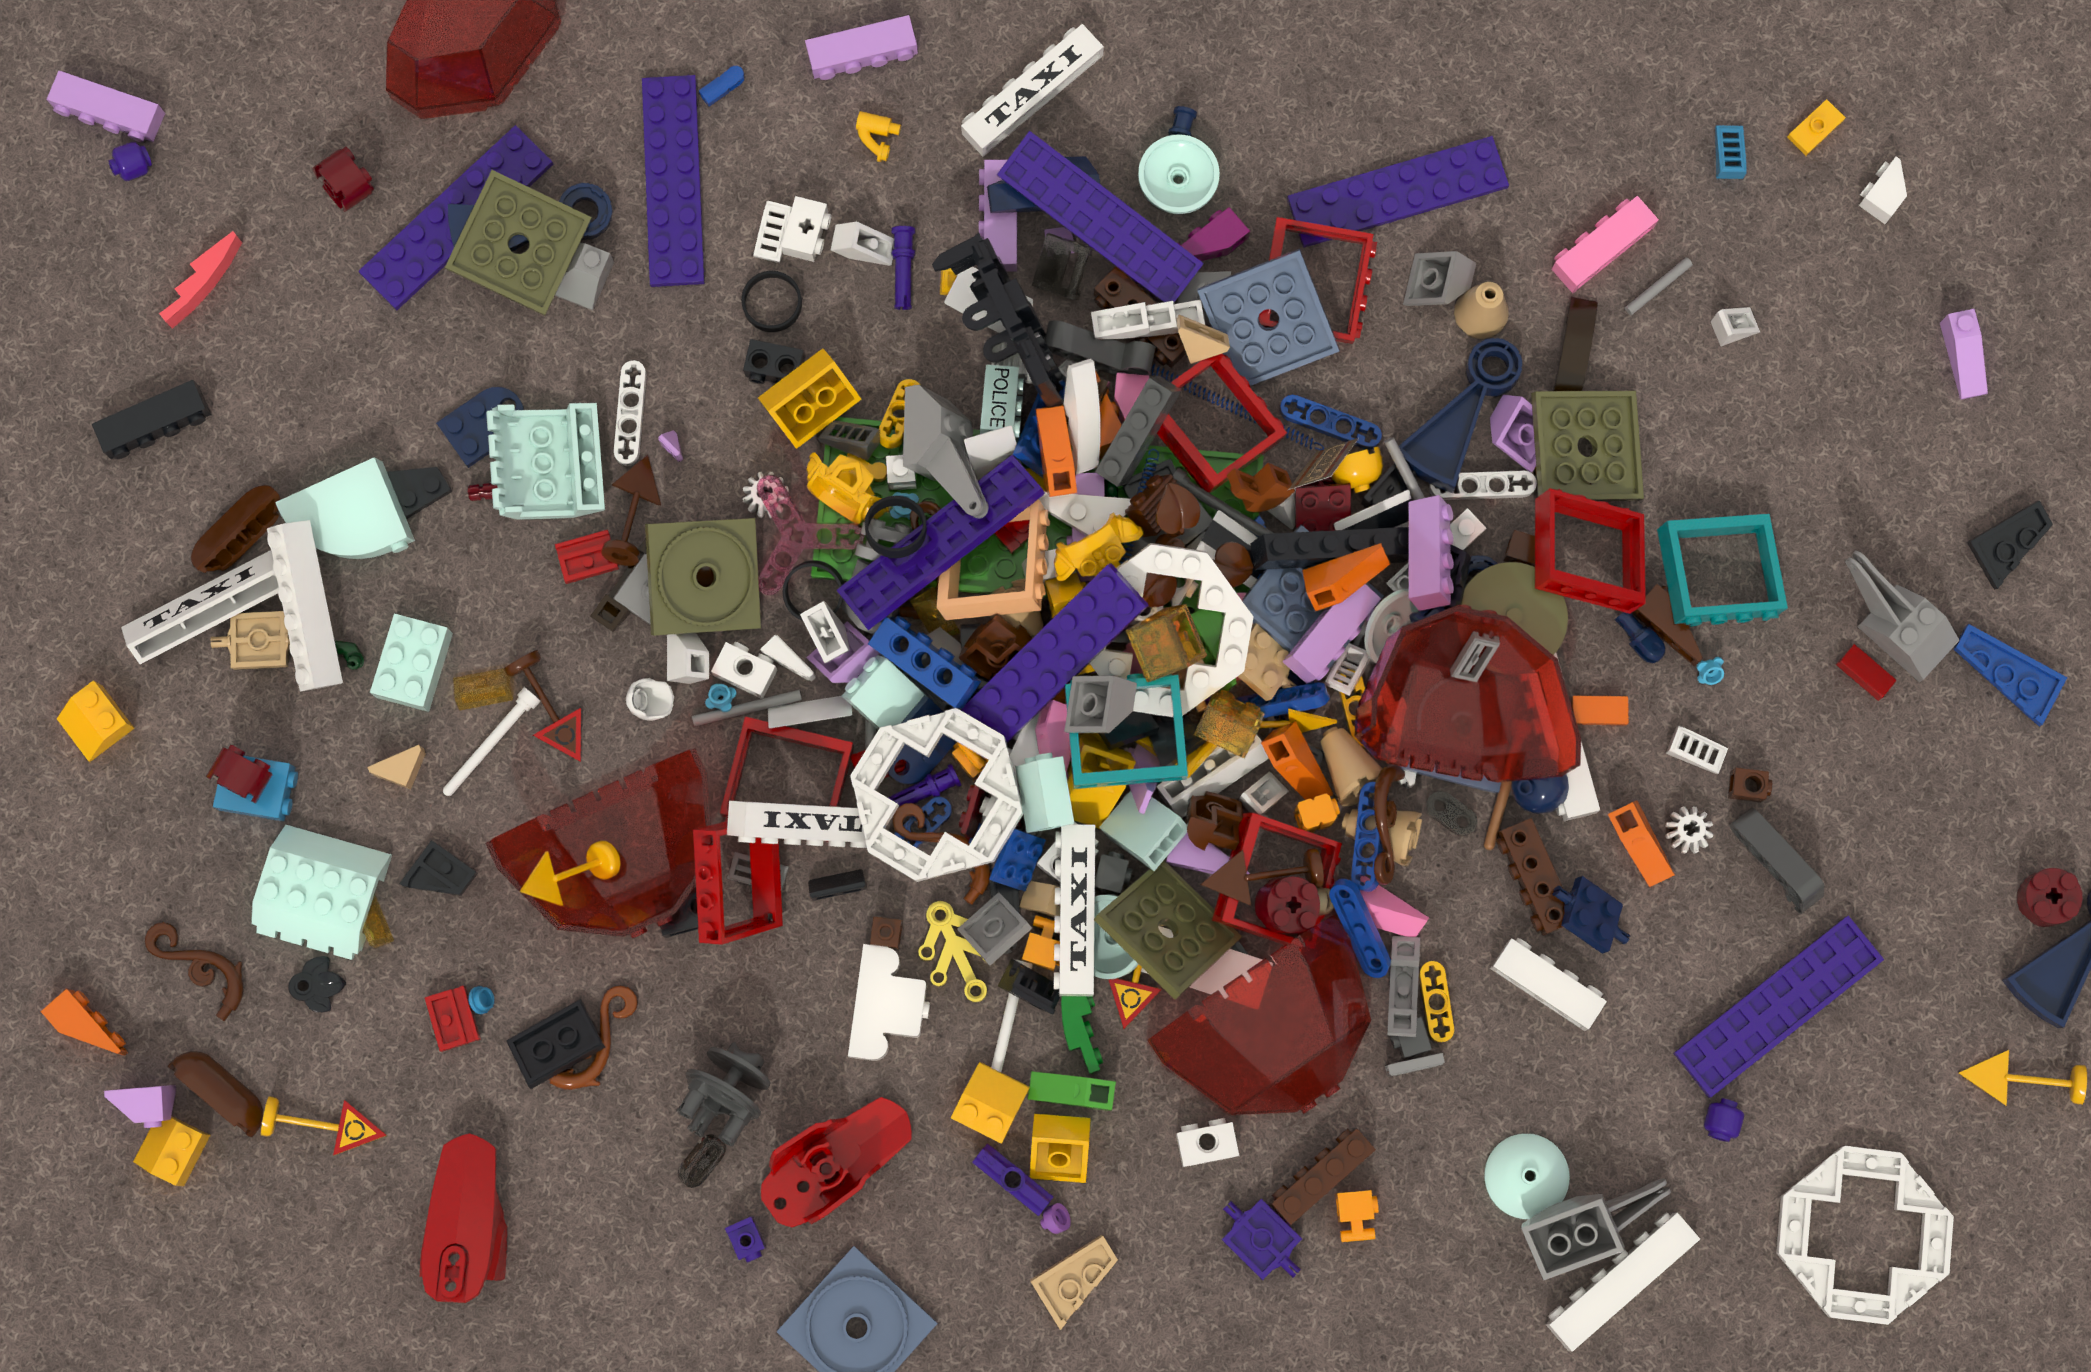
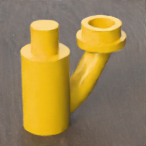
[856,111,901,162]

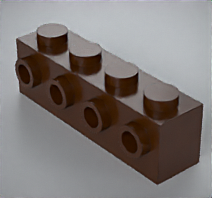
[1094,267,1186,369]
[1496,818,1565,936]
[1270,1128,1376,1225]

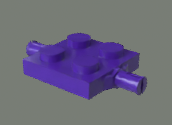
[1221,1199,1302,1280]

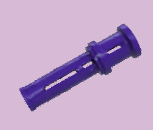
[891,226,916,310]
[888,763,962,806]

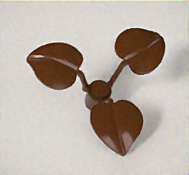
[1143,482,1253,607]

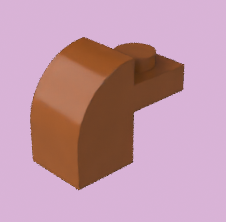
[1227,463,1295,512]

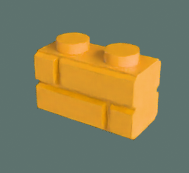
[1293,793,1340,833]

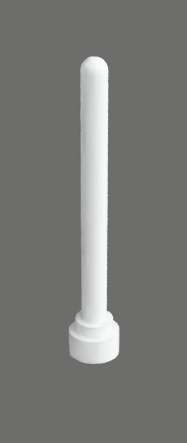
[443,687,541,796]
[991,959,1033,1072]

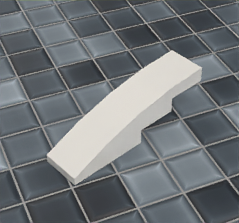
[1091,300,1205,340]
[1063,359,1100,475]

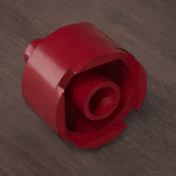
[312,147,374,212]
[206,744,273,804]
[2017,868,2083,927]
[1255,877,1320,933]

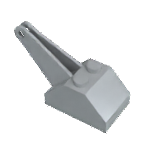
[903,385,989,519]
[1845,551,1960,682]
[1521,1178,1671,1280]

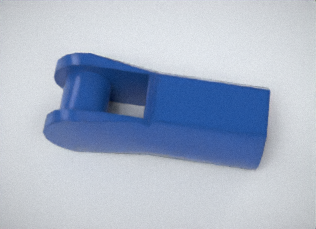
[699,66,744,107]

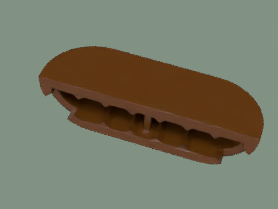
[191,485,281,573]
[167,1051,263,1137]

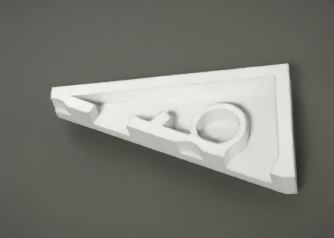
[1039,492,1131,536]

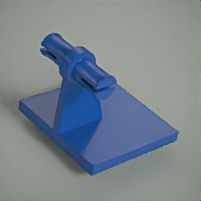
[968,823,1046,891]

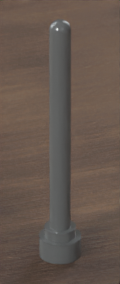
[1173,468,1273,537]

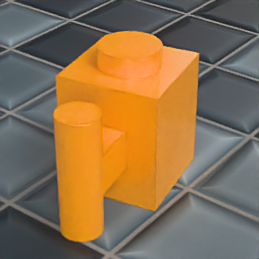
[952,742,989,782]
[1022,915,1060,971]
[1335,1190,1378,1242]

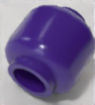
[108,142,152,181]
[1704,1098,1744,1142]

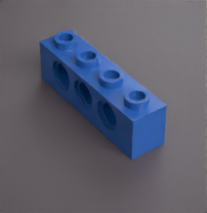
[868,615,981,708]

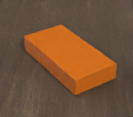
[1571,696,1629,725]

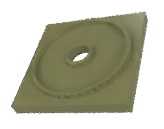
[445,170,592,316]
[1531,391,1644,501]
[645,518,761,636]
[1094,860,1242,1000]

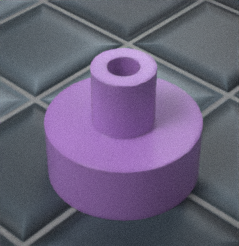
[1040,1203,1071,1234]

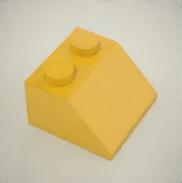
[57,680,134,762]
[951,1062,1030,1144]
[1030,1114,1091,1183]
[133,1116,210,1186]

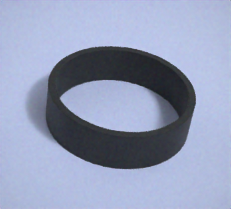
[741,271,802,332]
[865,496,927,558]
[782,560,844,621]

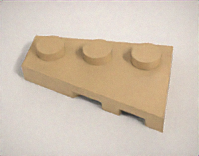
[1030,1235,1118,1330]

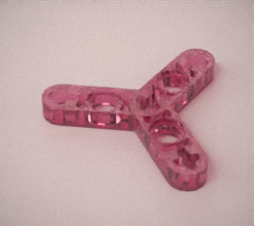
[757,474,865,595]

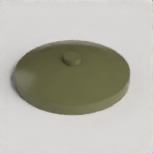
[1455,562,1568,674]

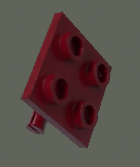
[1295,477,1351,532]
[959,779,1023,839]

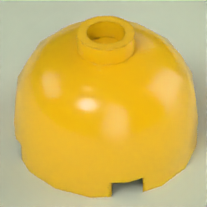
[1331,447,1383,493]

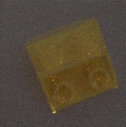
[1126,604,1207,682]
[1194,690,1265,759]

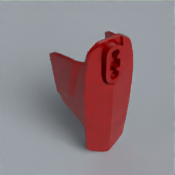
[761,1097,912,1228]
[419,1133,507,1303]

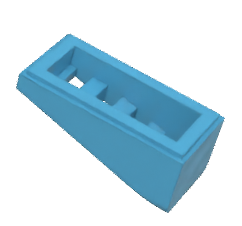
[1715,125,1747,179]

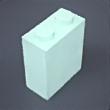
[842,655,926,730]
[1015,753,1074,833]
[1099,790,1187,871]

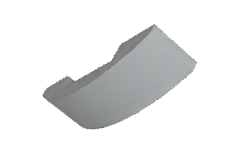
[1387,936,1420,1037]

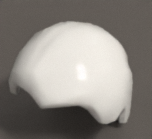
[626,678,674,721]

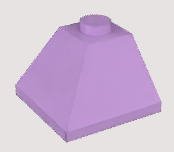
[1490,395,1536,472]
[806,621,882,683]
[104,1085,176,1128]

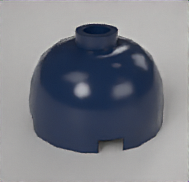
[1511,758,1569,814]

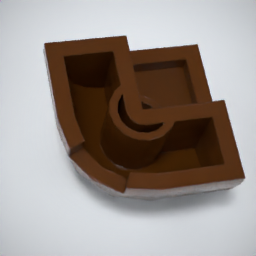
[959,614,1033,680]
[1186,791,1243,851]

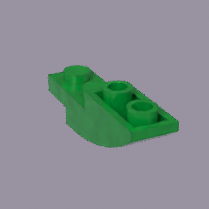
[1061,996,1103,1075]

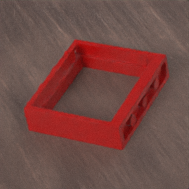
[1259,217,1377,344]
[1157,354,1287,493]
[1535,488,1646,614]
[720,717,854,842]
[1212,812,1342,951]
[693,821,783,945]

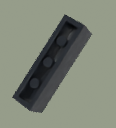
[92,380,212,459]

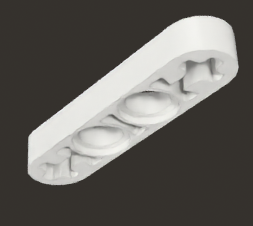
[614,360,647,466]
[1429,471,1537,500]

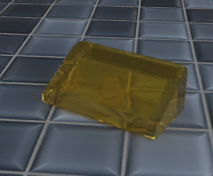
[910,587,961,636]
[453,668,513,711]
[363,894,394,949]

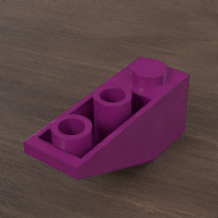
[1178,207,1250,261]

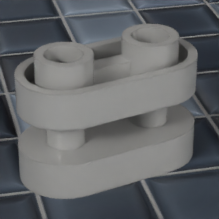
[855,518,912,561]

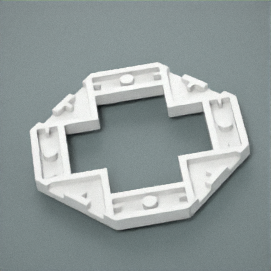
[1090,543,1253,717]
[850,708,1024,882]
[1776,1146,1954,1325]

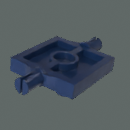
[1552,876,1630,954]

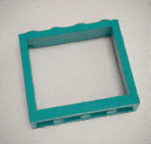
[1657,514,1788,627]
[1065,671,1188,789]

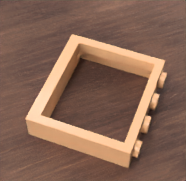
[937,499,1050,620]

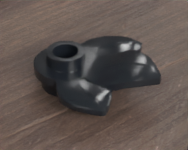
[288,956,346,1013]

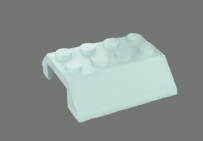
[486,403,605,520]
[252,825,392,960]

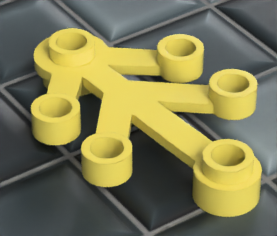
[918,901,987,1002]

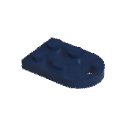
[436,387,524,468]
[887,695,956,784]

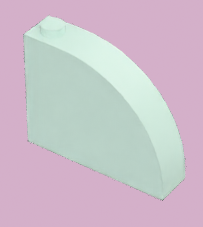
[275,457,415,559]

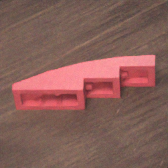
[159,231,242,329]

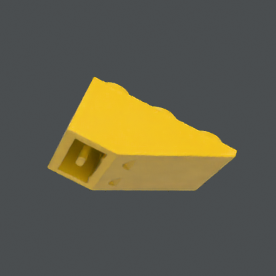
[1067,735,1136,829]

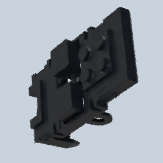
[932,233,1067,417]

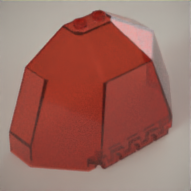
[386,0,561,119]
[1354,605,1581,782]
[485,747,713,938]
[1146,915,1371,1116]

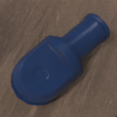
[1614,612,1665,663]

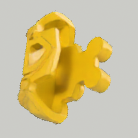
[806,452,891,524]
[1054,512,1143,581]

